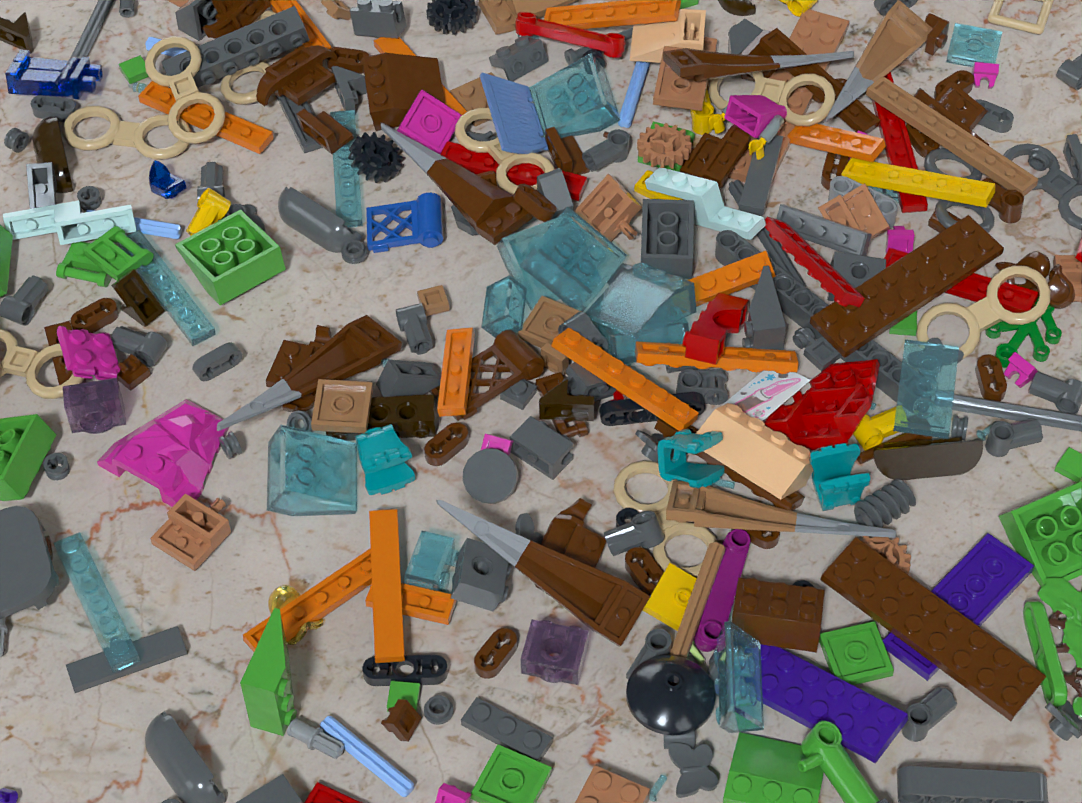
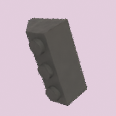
[175,0,218,41]

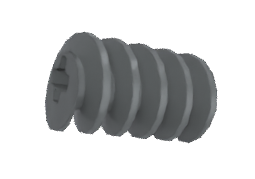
[854,479,916,528]

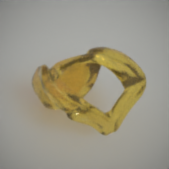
[268,585,324,645]

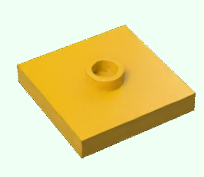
[643,563,697,637]

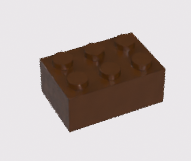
[729,578,825,653]

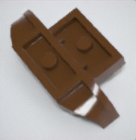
[203,0,271,38]
[256,45,338,107]
[914,81,989,146]
[680,124,749,189]
[266,325,332,412]
[534,498,606,594]

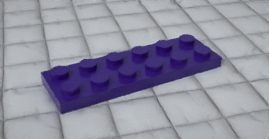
[883,533,1034,681]
[724,643,908,764]

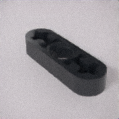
[362,655,448,686]

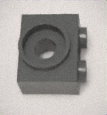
[827,252,886,301]
[450,538,512,612]

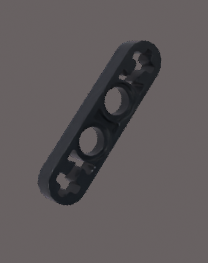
[599,392,705,426]

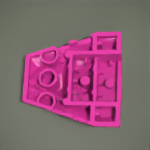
[97,399,229,507]

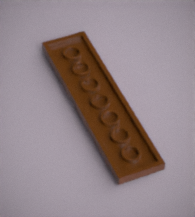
[810,215,1004,358]
[820,537,1046,721]

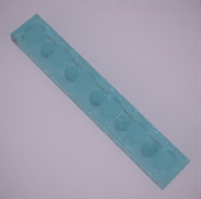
[330,110,363,227]
[118,230,216,346]
[54,532,140,673]

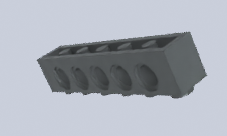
[161,6,310,88]

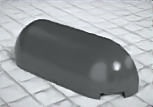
[278,187,362,253]
[145,711,226,803]

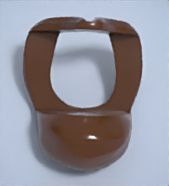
[995,251,1050,289]
[1029,264,1075,309]

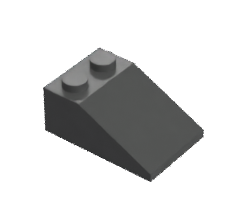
[742,266,786,350]

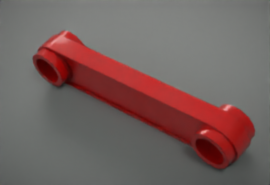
[515,12,625,58]

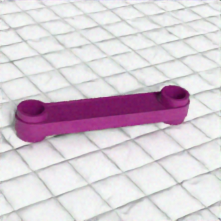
[694,529,750,652]

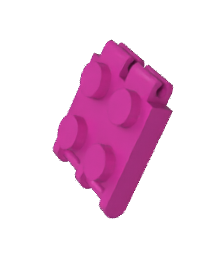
[57,326,120,382]

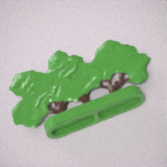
[1023,577,1082,718]

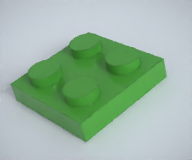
[819,621,894,685]
[471,744,552,803]

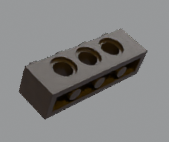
[326,394,436,442]

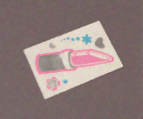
[721,370,811,421]

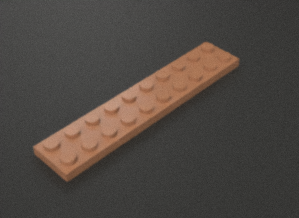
[728,9,849,183]

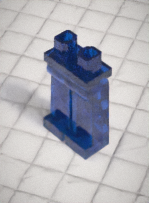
[5,50,103,100]

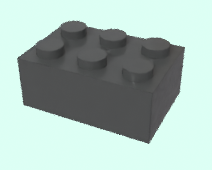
[640,199,694,279]

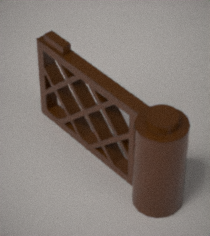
[429,330,545,421]

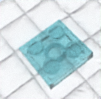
[946,23,1002,67]

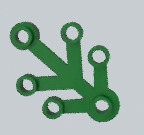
[985,297,1062,368]

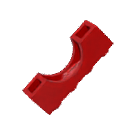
[683,293,749,365]

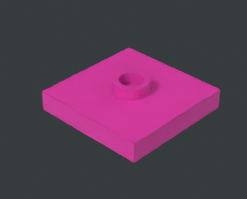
[397,89,462,154]

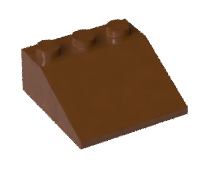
[362,53,445,131]

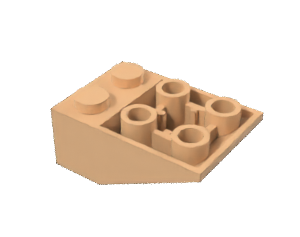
[630,9,706,63]

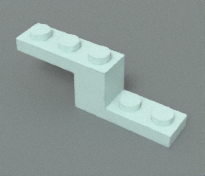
[645,167,766,240]
[3,200,136,245]

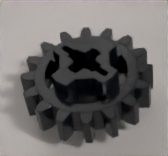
[426,0,478,35]
[348,132,403,183]

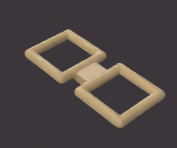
[988,0,1054,35]

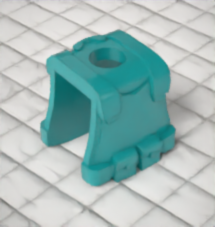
[355,424,415,495]
[658,429,724,488]
[809,443,871,511]

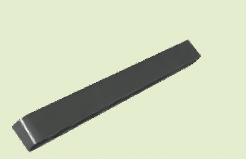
[715,230,933,415]

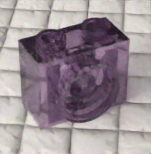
[63,378,126,434]
[520,619,589,685]

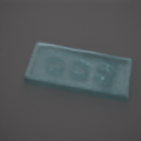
[893,339,959,439]

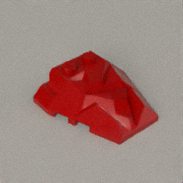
[764,359,880,450]

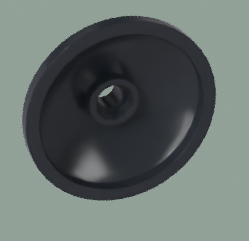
[626,655,716,736]

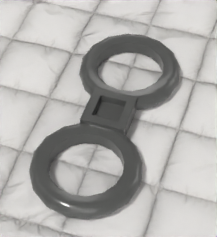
[1003,143,1082,230]
[924,148,995,233]

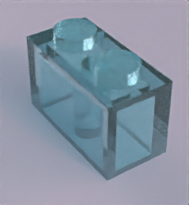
[481,275,527,338]
[404,531,458,592]

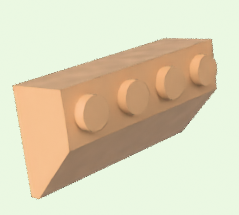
[696,403,813,500]

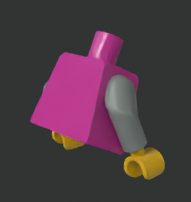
[709,95,787,160]

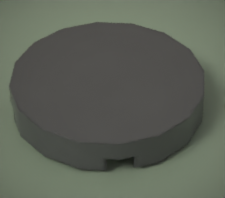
[463,449,518,504]

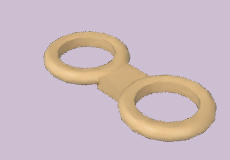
[221,10,281,105]
[145,36,225,144]
[708,72,835,126]
[62,106,191,160]
[455,108,555,195]
[916,266,1051,359]
[0,329,85,399]
[613,461,717,578]

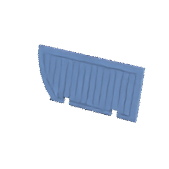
[480,72,548,154]

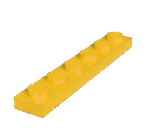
[842,158,995,208]

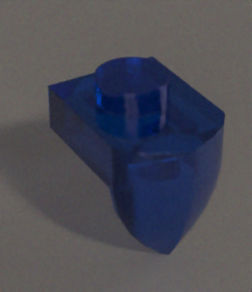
[149,160,187,199]

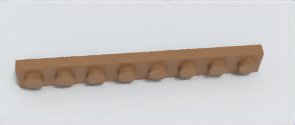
[866,76,1038,196]

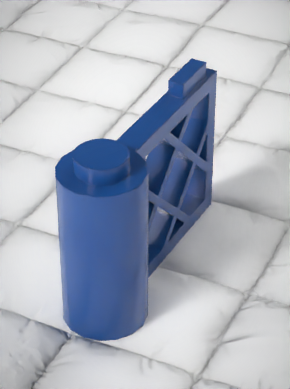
[366,192,443,253]

